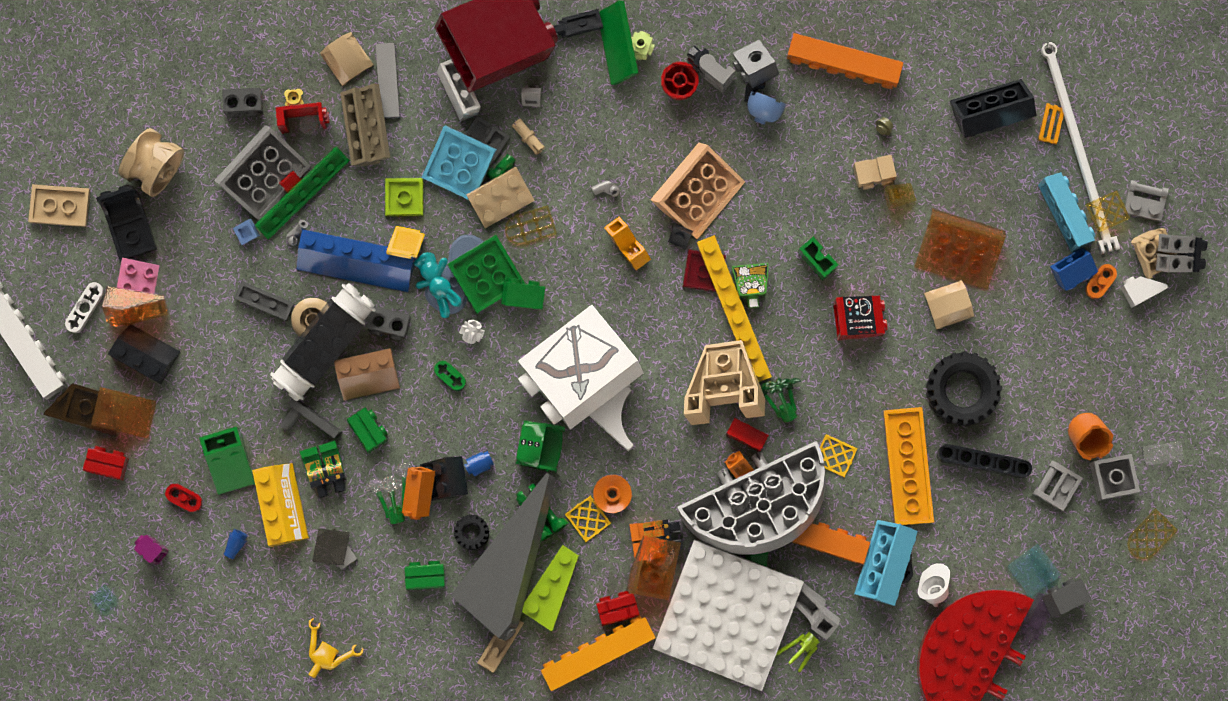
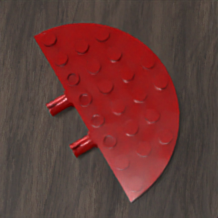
[917,590,1034,701]

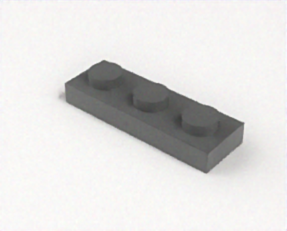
[234,281,295,321]

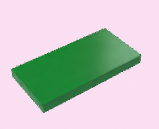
[599,0,638,85]

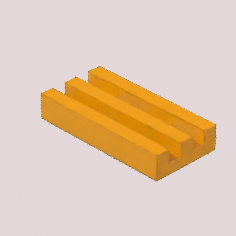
[1038,103,1064,145]

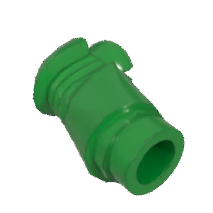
[487,154,516,180]

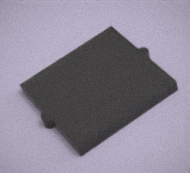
[312,529,350,566]

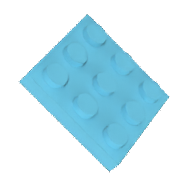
[422,125,497,200]

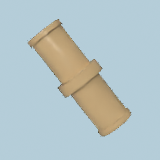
[512,119,545,155]

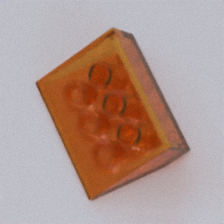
[914,208,1006,289]

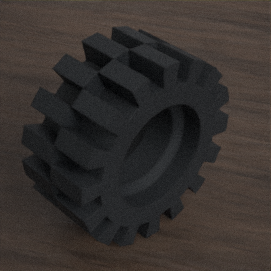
[454,514,489,550]

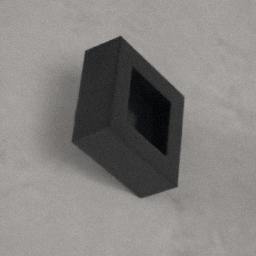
[668,224,693,249]

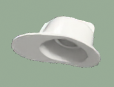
[918,564,950,607]

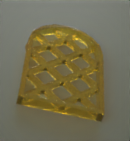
[1127,508,1178,559]

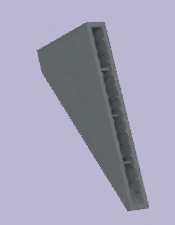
[451,473,556,641]

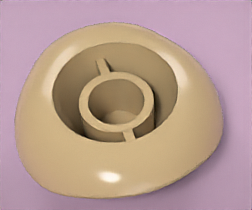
[291,298,327,337]

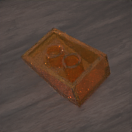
[102,286,168,326]
[91,387,157,439]
[626,535,681,600]

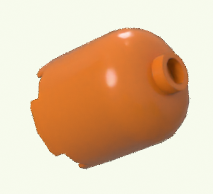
[1068,413,1114,460]

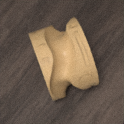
[119,128,184,197]

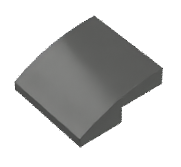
[464,115,510,167]

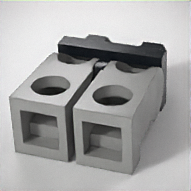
[687,46,735,93]
[1156,234,1208,272]

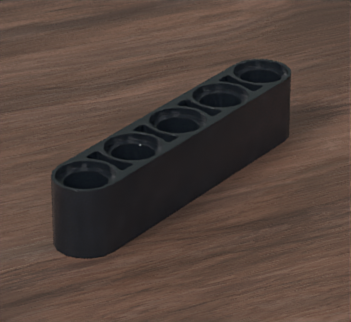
[937,444,1032,478]

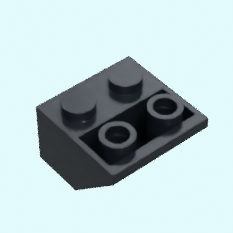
[420,456,468,502]

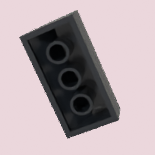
[950,79,1037,138]

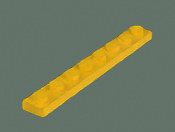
[697,235,772,382]

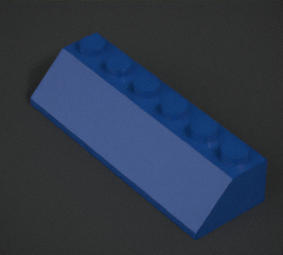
[296,229,416,292]

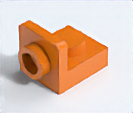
[725,451,754,479]

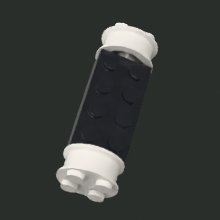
[270,283,376,401]

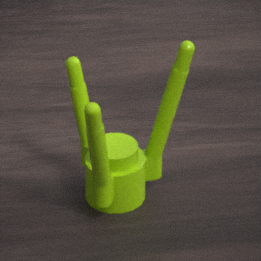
[775,632,820,672]

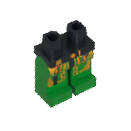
[299,441,347,499]

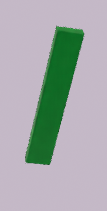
[254,146,350,240]

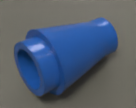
[224,529,248,559]

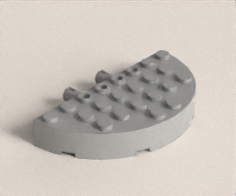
[677,441,826,555]

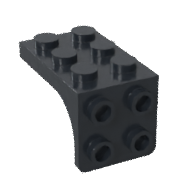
[96,185,157,261]

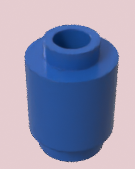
[464,451,494,477]

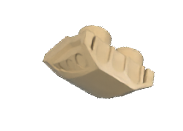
[320,32,374,86]
[1131,228,1177,279]
[924,280,974,330]

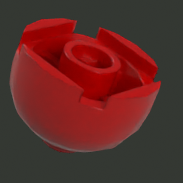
[661,62,699,100]

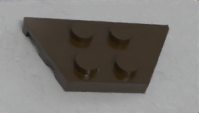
[43,383,117,436]

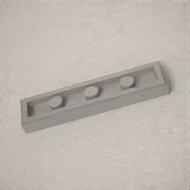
[376,43,400,119]

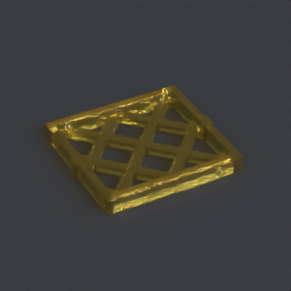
[1085,190,1130,233]

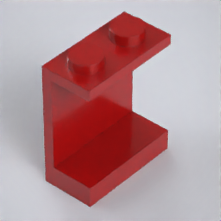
[275,102,330,134]

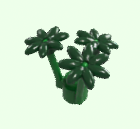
[761,378,801,423]

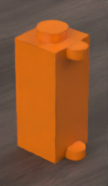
[402,467,435,520]

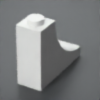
[589,384,633,452]

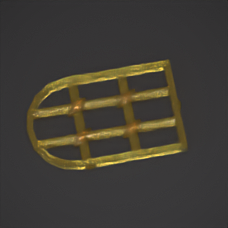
[505,205,557,245]

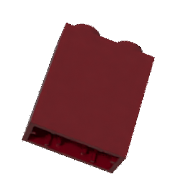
[434,0,558,93]

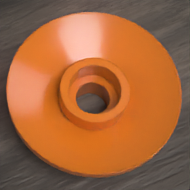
[593,475,632,513]

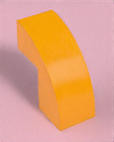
[604,217,651,271]

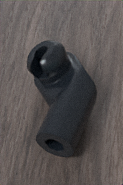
[744,82,766,103]

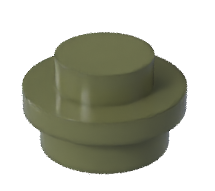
[875,117,893,135]

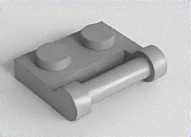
[1123,180,1168,222]
[1033,461,1083,512]

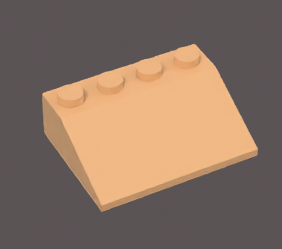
[651,143,745,239]

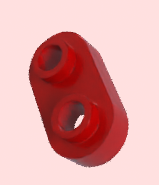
[165,484,203,512]

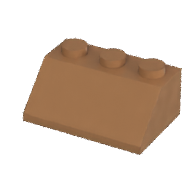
[334,348,400,401]

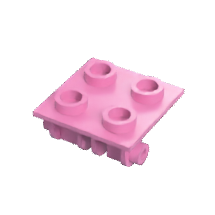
[115,257,159,303]

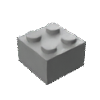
[1090,454,1140,501]

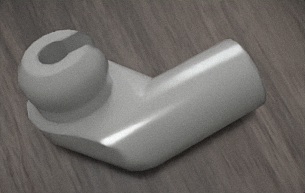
[591,181,620,197]
[286,220,308,246]

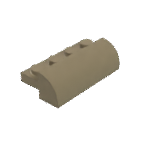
[340,83,390,166]

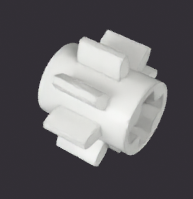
[459,320,485,344]

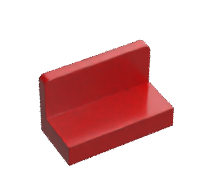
[726,418,769,452]

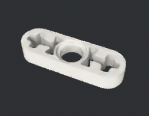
[65,282,104,333]

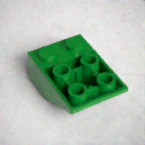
[199,426,255,495]

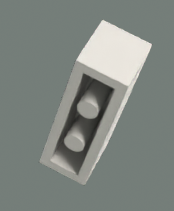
[437,60,481,121]

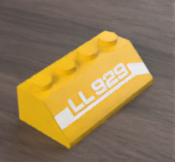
[252,463,309,547]

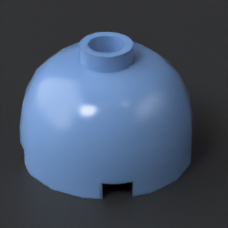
[747,91,786,125]

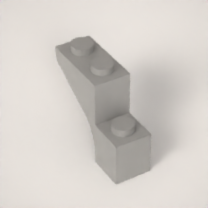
[795,577,840,640]

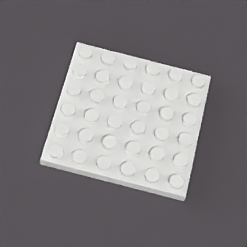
[653,539,804,691]

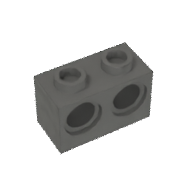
[222,88,263,118]
[367,306,411,341]

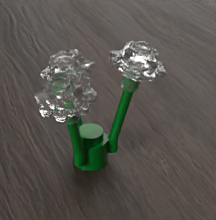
[365,463,412,524]

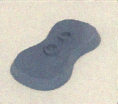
[425,235,484,314]

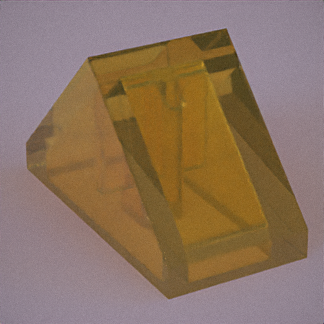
[883,183,917,209]

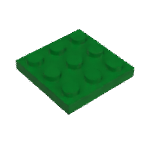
[447,235,525,313]

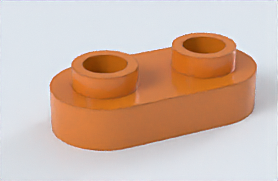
[1085,264,1117,299]

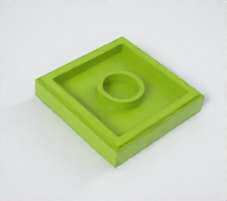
[385,178,424,217]

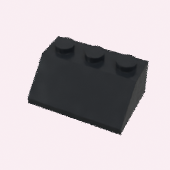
[108,324,180,384]

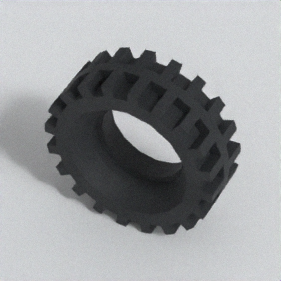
[926,351,1002,427]

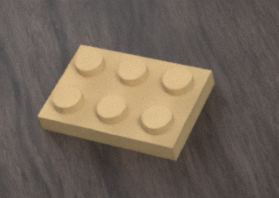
[466,167,535,228]
[28,184,91,227]

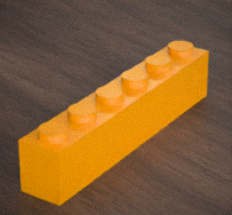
[541,616,656,691]

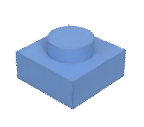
[233,219,260,245]

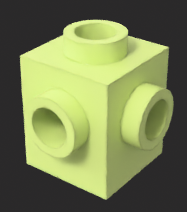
[631,31,655,60]

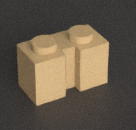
[853,155,897,190]

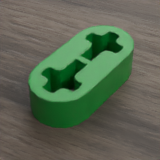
[434,361,466,391]

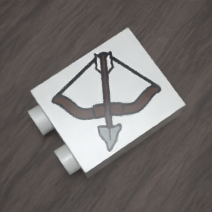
[518,305,644,430]

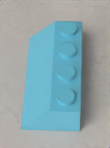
[1038,172,1095,253]
[854,520,918,606]

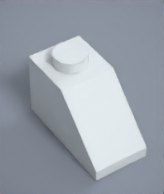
[1120,276,1168,308]

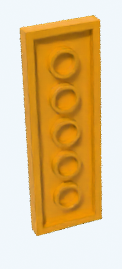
[883,407,934,525]

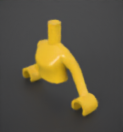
[308,618,363,679]

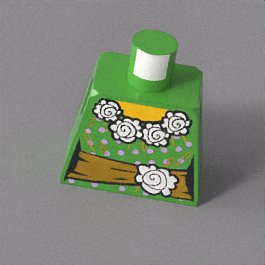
[731,263,769,308]

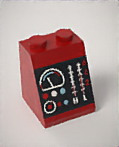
[833,295,887,341]

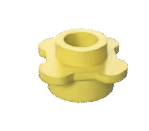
[284,89,304,106]

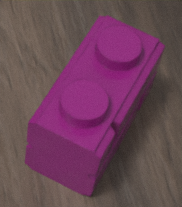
[134,535,169,565]

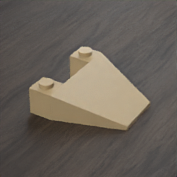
[684,340,765,425]

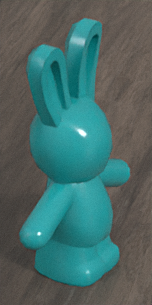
[414,252,462,318]

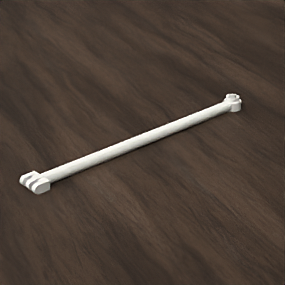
[1041,42,1120,254]

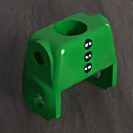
[515,420,565,473]

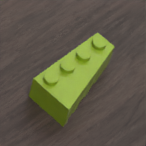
[522,545,579,632]

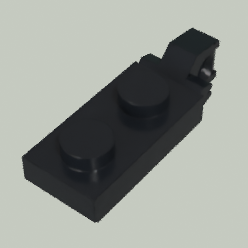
[553,9,603,38]

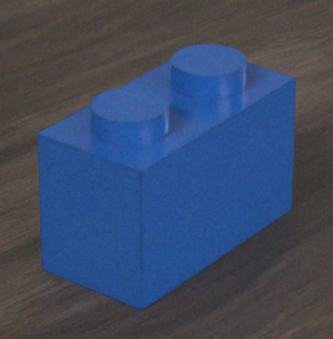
[1050,248,1098,291]

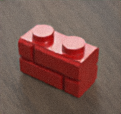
[83,446,129,481]
[596,590,640,626]

